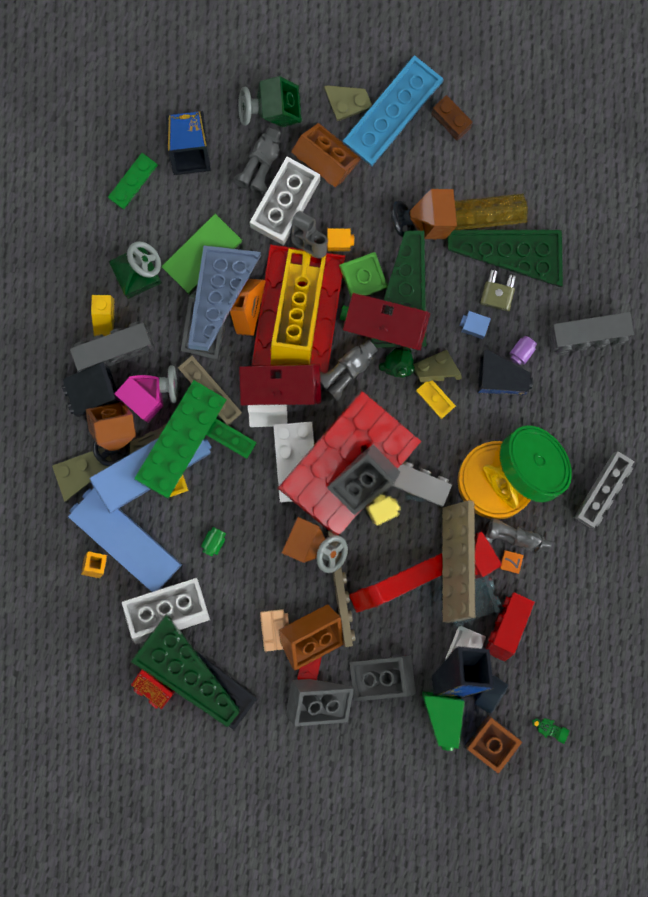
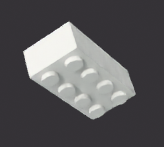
[250,157,320,246]
[273,422,314,503]
[122,578,210,644]

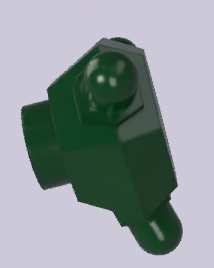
[379,346,415,378]

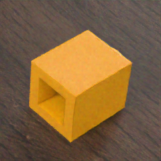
[327,229,354,251]
[81,551,107,578]

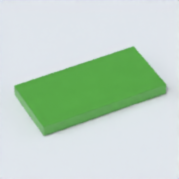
[161,214,242,294]

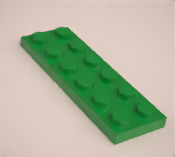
[134,380,227,499]

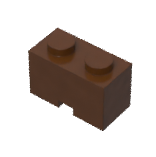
[431,95,473,141]

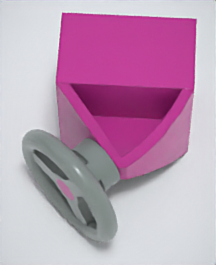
[115,365,178,423]

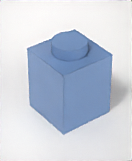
[460,311,491,339]

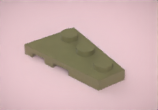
[52,448,112,502]

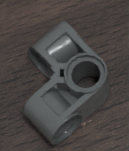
[291,211,328,258]

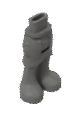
[233,127,281,196]
[320,339,378,402]
[483,518,552,552]

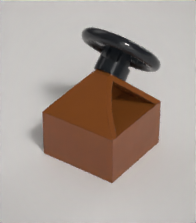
[391,189,457,239]
[85,402,136,467]

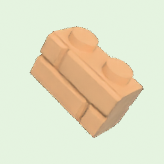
[260,609,289,651]

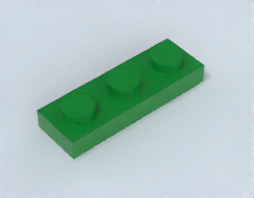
[108,153,158,210]
[206,419,257,459]

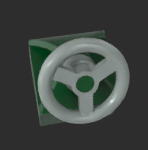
[238,76,302,127]
[109,241,162,299]

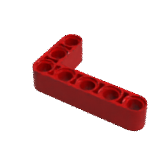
[349,553,443,613]

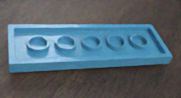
[343,55,443,166]

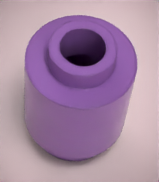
[509,336,537,365]

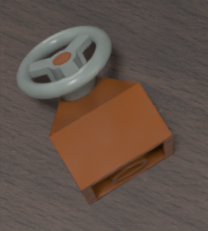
[282,517,348,573]

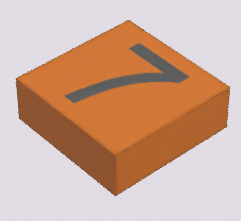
[500,550,524,574]

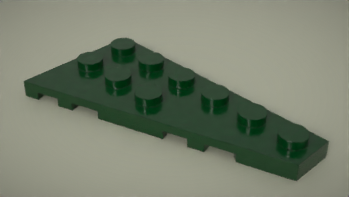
[448,230,563,288]
[371,231,426,348]
[131,613,239,727]

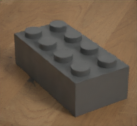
[547,312,634,354]
[70,321,156,372]

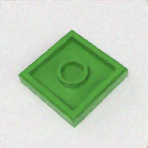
[339,252,388,298]

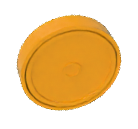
[458,441,531,519]

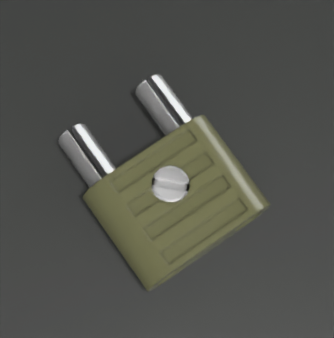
[480,270,516,311]

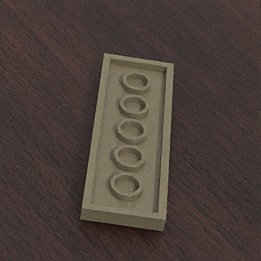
[442,500,475,623]

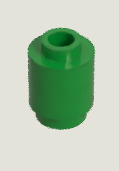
[201,527,226,557]

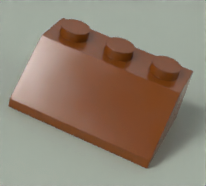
[292,123,362,187]
[279,604,343,670]

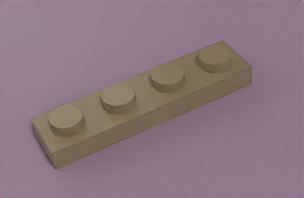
[178,356,242,426]

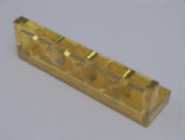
[454,194,528,230]

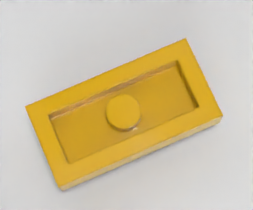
[416,380,456,419]

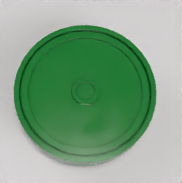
[500,425,572,502]

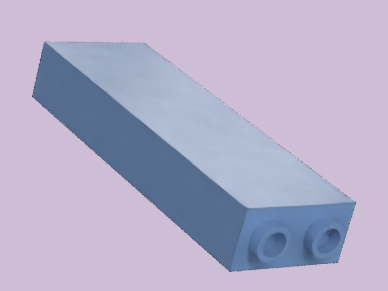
[90,438,211,513]
[68,488,182,592]

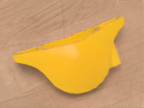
[483,465,519,509]

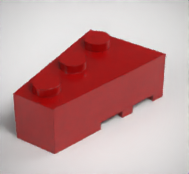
[485,592,535,662]

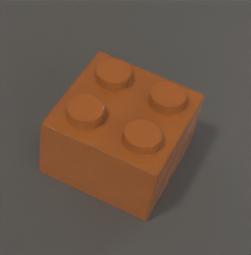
[465,715,522,774]

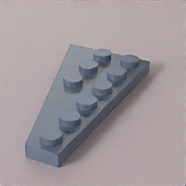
[188,246,261,351]

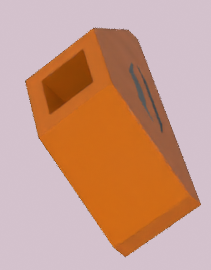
[230,279,265,336]

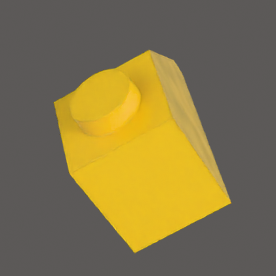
[91,295,114,336]

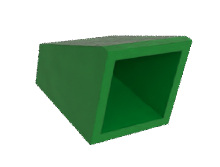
[422,691,464,751]

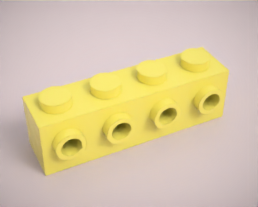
[365,494,400,525]

